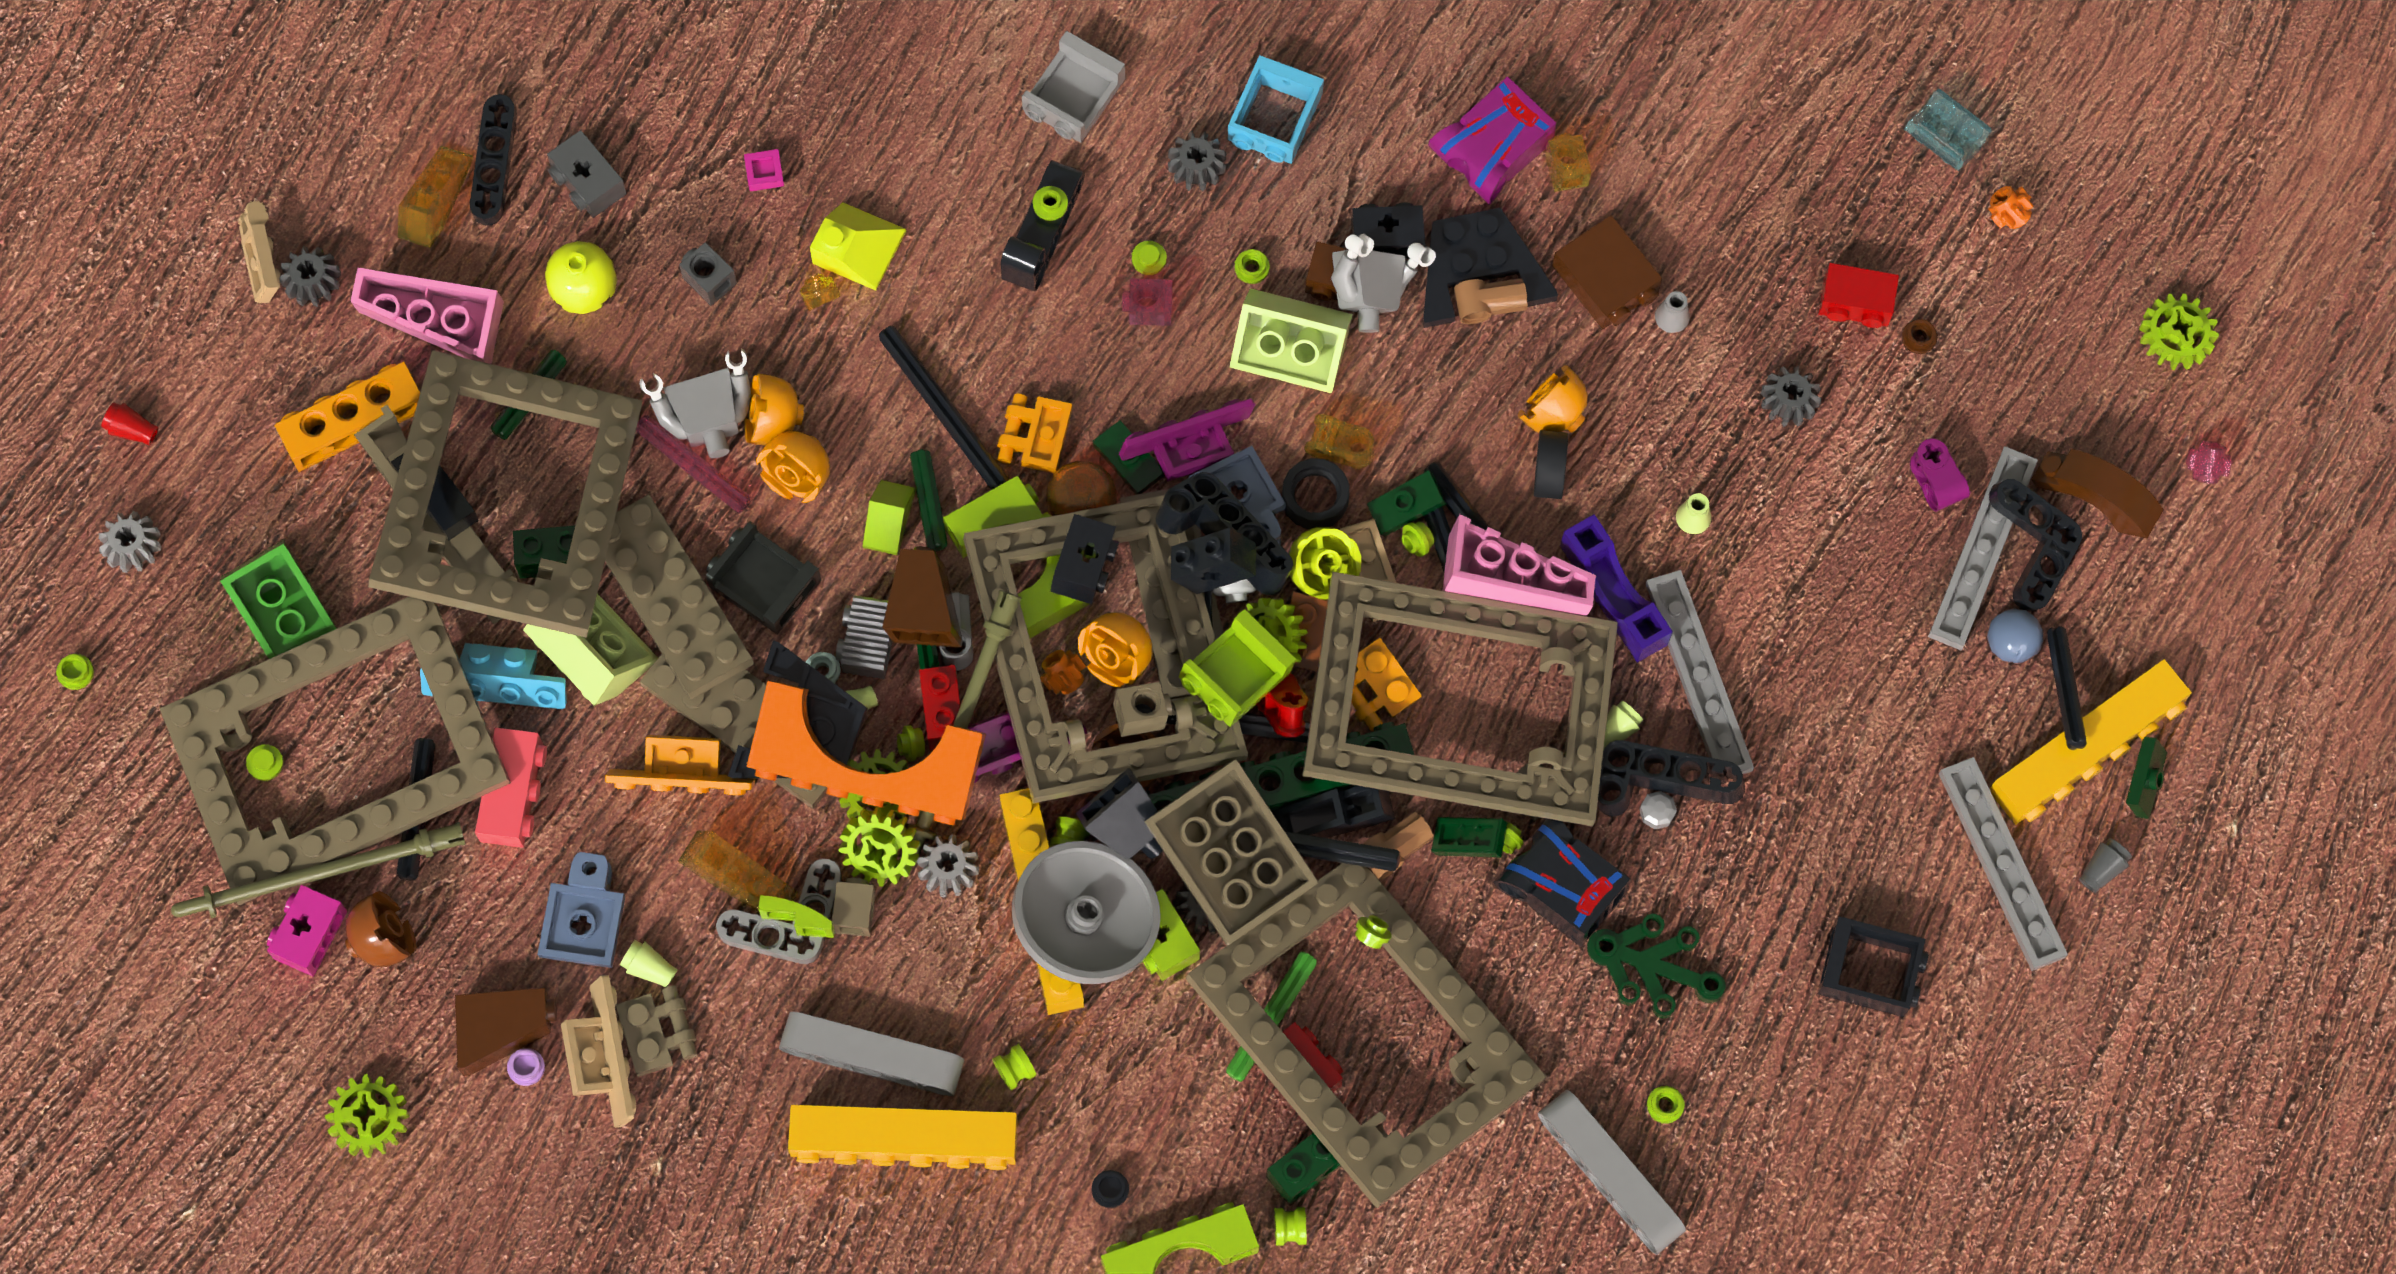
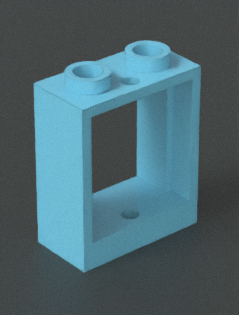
[1228,55,1324,164]

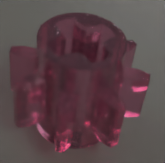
[2186,441,2233,484]

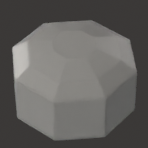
[1639,791,1677,830]

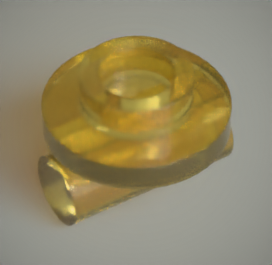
[800,274,841,311]

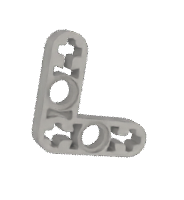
[716,858,842,964]

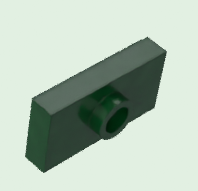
[1092,420,1165,495]
[1367,470,1447,537]
[2126,737,2167,819]
[1431,817,1508,858]

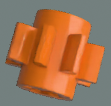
[1988,186,2034,229]
[1040,650,1086,695]

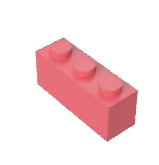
[475,727,547,848]

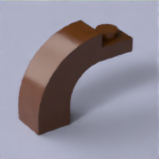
[2031,449,2164,538]

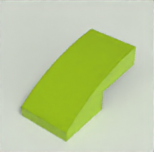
[758,895,835,938]

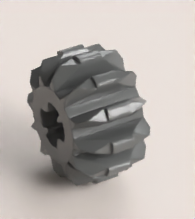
[1168,131,1226,192]
[279,246,341,307]
[1760,366,1821,427]

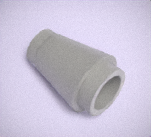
[1655,291,1690,333]

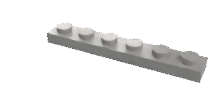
[1928,446,2038,650]
[1645,570,1754,774]
[1939,757,2068,971]

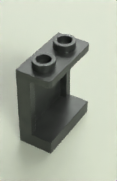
[706,521,821,635]

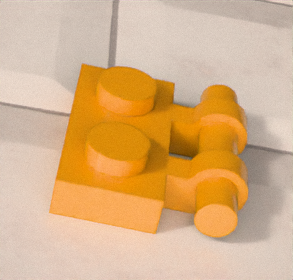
[997,393,1073,474]
[1351,638,1422,732]

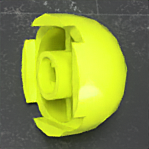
[545,241,617,314]
[1288,527,1362,599]

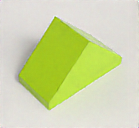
[863,480,916,556]

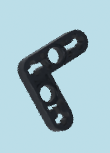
[1989,479,2082,612]

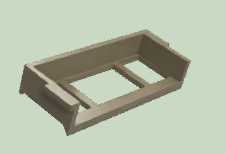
[354,405,517,624]

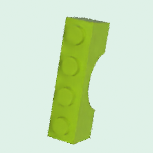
[1101,1202,1259,1274]

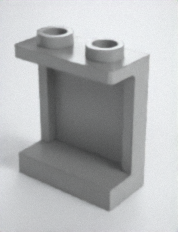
[1022,30,1125,143]

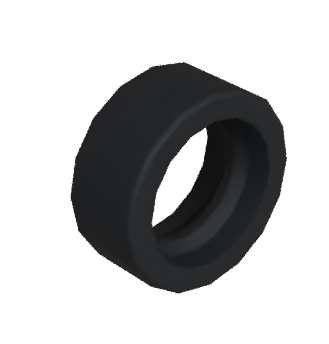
[1534,430,1568,499]
[1282,458,1350,530]

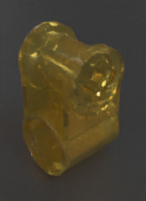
[1304,414,1374,469]

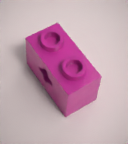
[267,885,347,977]

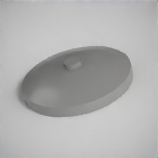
[1012,841,1160,984]

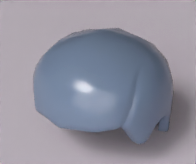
[1987,609,2044,663]

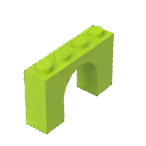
[943,475,1090,639]

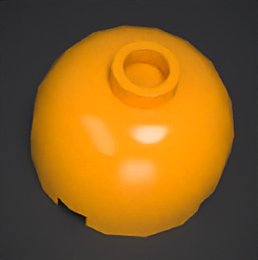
[1518,366,1588,433]
[744,374,804,446]
[756,431,830,503]
[1078,612,1153,687]

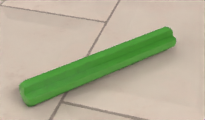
[1226,951,1317,1082]

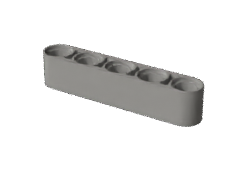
[779,1012,964,1096]
[1537,1090,1686,1255]

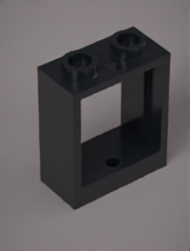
[1817,916,1929,1017]

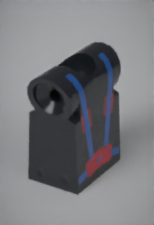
[1493,819,1630,948]

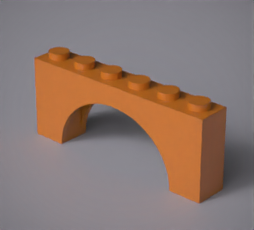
[746,681,986,825]

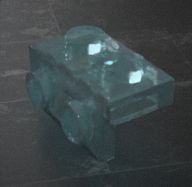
[1904,89,1992,171]

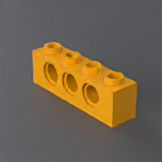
[274,362,420,472]

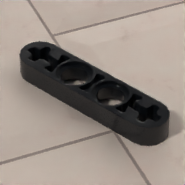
[470,94,517,226]

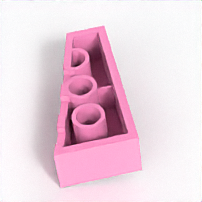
[351,268,504,364]
[1442,514,1596,616]

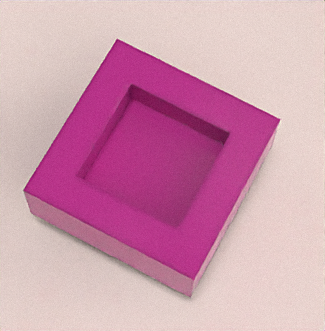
[744,149,784,191]

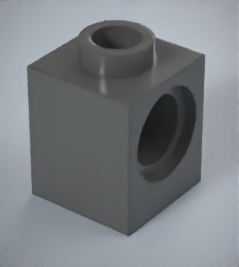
[679,242,737,306]

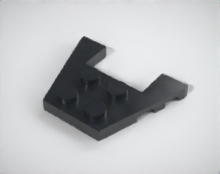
[1423,207,1558,328]
[728,640,868,779]

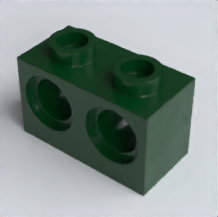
[513,525,576,579]
[1266,1133,1341,1206]

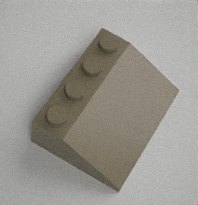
[1144,759,1319,946]

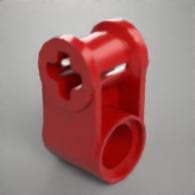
[1256,674,1308,738]

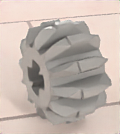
[99,511,162,573]
[917,834,979,898]

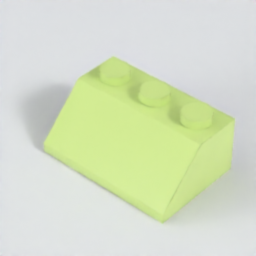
[1230,288,1353,393]
[523,594,658,706]

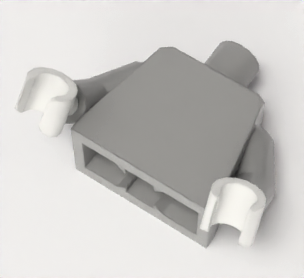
[1331,234,1436,333]
[639,348,752,459]

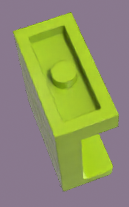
[1178,609,1297,727]

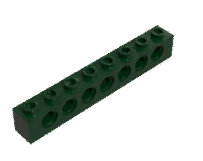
[1146,722,1415,812]

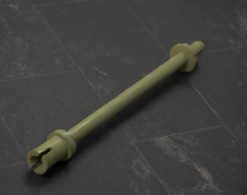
[905,590,1022,867]
[171,822,465,919]

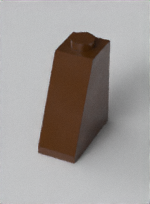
[882,546,963,647]
[455,988,557,1076]

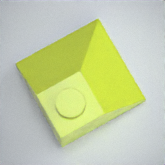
[810,202,906,290]

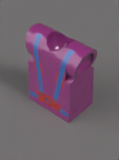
[1428,76,1556,205]

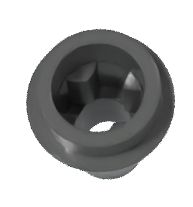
[2079,838,2132,893]

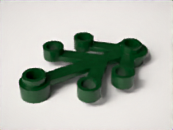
[1587,914,1726,1019]

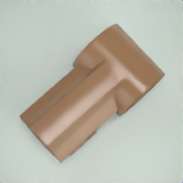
[1454,278,1528,324]
[1363,811,1434,881]

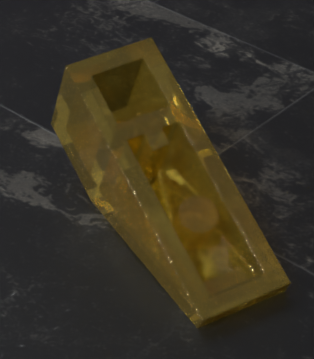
[398,146,473,248]
[678,831,798,921]

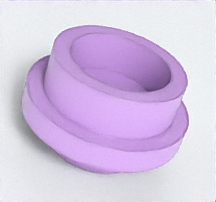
[507,1048,545,1086]

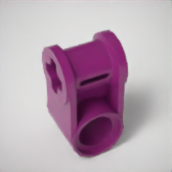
[1910,438,1970,512]

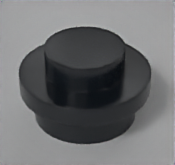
[1091,1170,1129,1208]

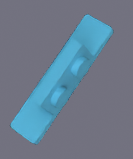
[420,643,567,709]

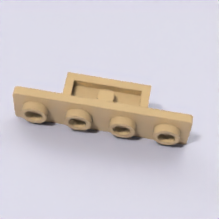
[561,975,636,1128]

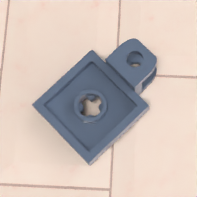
[1189,446,1286,545]
[537,852,626,968]

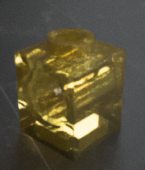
[1545,133,1591,192]

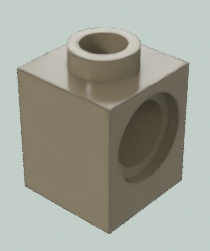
[1113,682,1172,737]
[832,878,876,937]

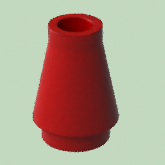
[101,402,159,446]

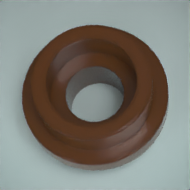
[1902,319,1938,354]

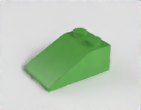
[220,539,337,659]

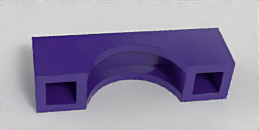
[1560,514,1673,663]

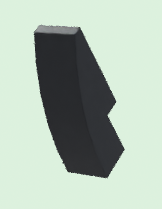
[391,453,479,540]
[1272,786,1395,838]

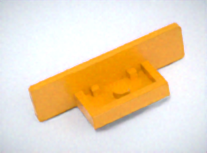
[605,735,755,795]

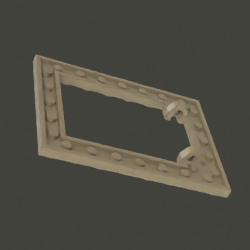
[368,350,643,638]
[963,495,1248,803]
[1303,572,1618,826]
[160,597,511,905]
[1186,863,1546,1208]

